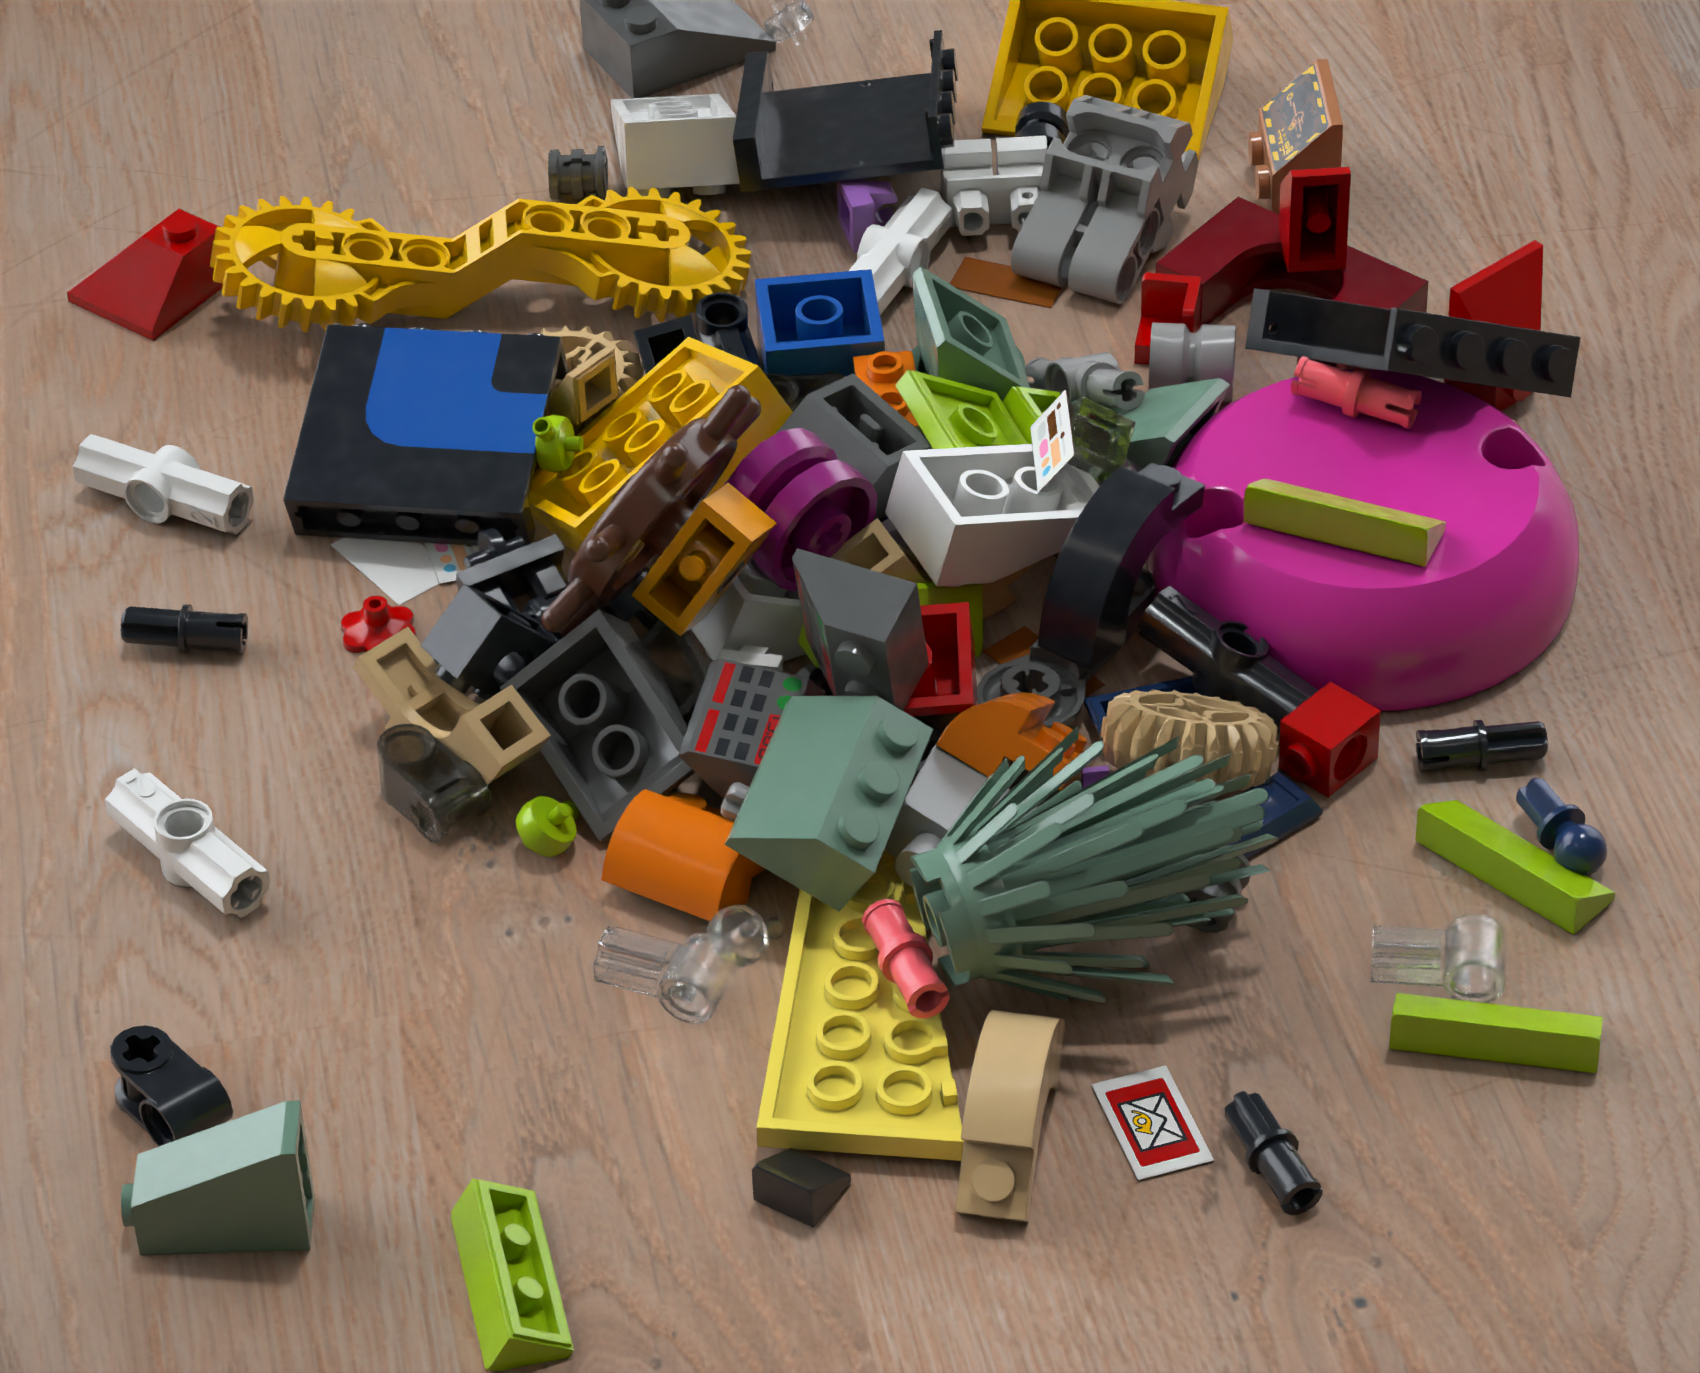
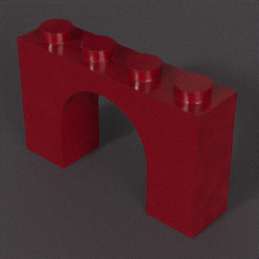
[1155,196,1429,370]

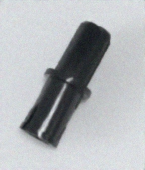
[120,604,248,654]
[1416,720,1548,772]
[1224,1091,1323,1215]

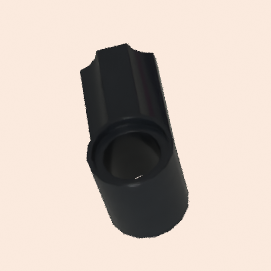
[696,292,763,371]

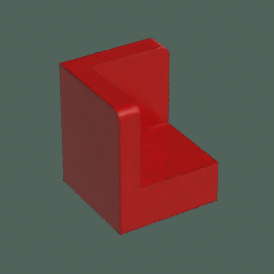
[1134,272,1201,365]

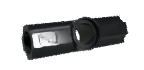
[1137,586,1319,734]

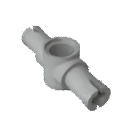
[1025,352,1144,412]

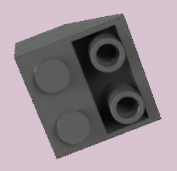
[776,373,933,521]

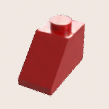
[1279,167,1351,272]

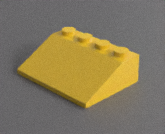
[981,0,1234,160]
[528,337,793,553]

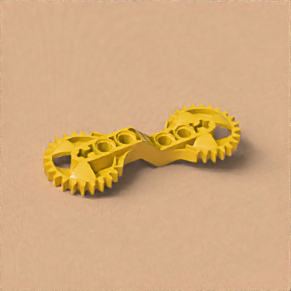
[210,187,751,333]

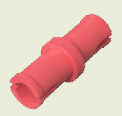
[1291,356,1422,429]
[862,899,950,1019]

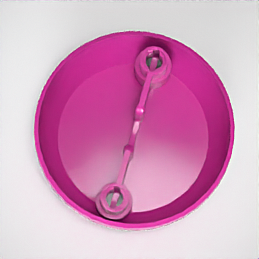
[1147,369,1579,711]

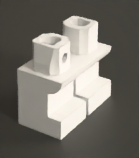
[940,136,1047,236]

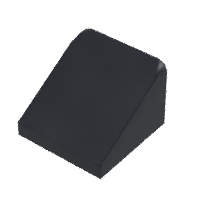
[752,1148,851,1227]

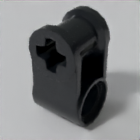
[110,1025,233,1147]

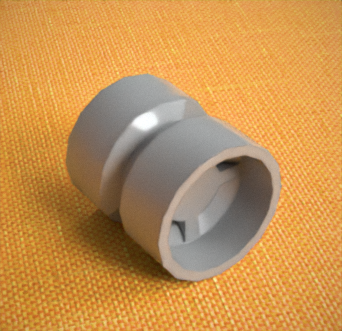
[1149,323,1236,402]

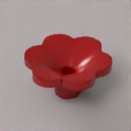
[341,596,416,653]

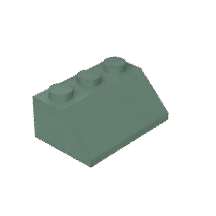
[724,696,933,912]

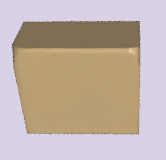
[548,346,618,425]

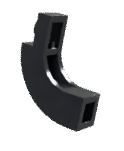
[1038,463,1205,669]

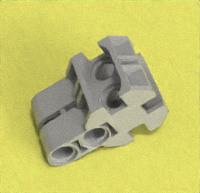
[1011,95,1199,304]

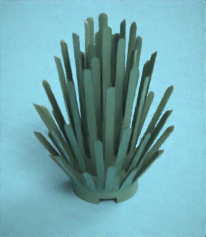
[909,726,1279,1003]

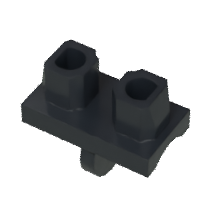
[456,528,568,610]

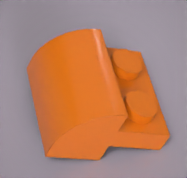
[936,692,1097,790]
[601,789,765,924]

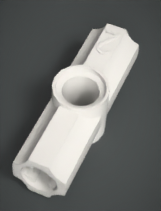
[849,188,952,315]
[73,434,254,535]
[105,768,270,918]

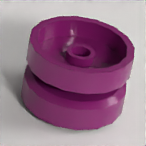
[725,427,878,592]

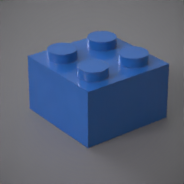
[755,269,885,407]

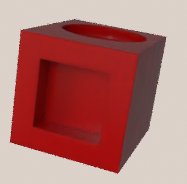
[1278,681,1381,798]

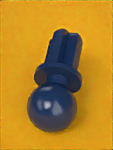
[1516,778,1607,876]

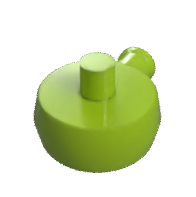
[532,415,584,473]
[516,796,579,857]

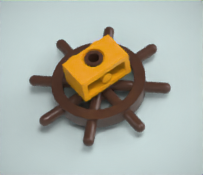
[541,385,777,636]

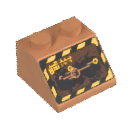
[1248,59,1343,214]

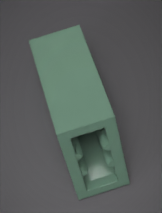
[121,1100,315,1255]

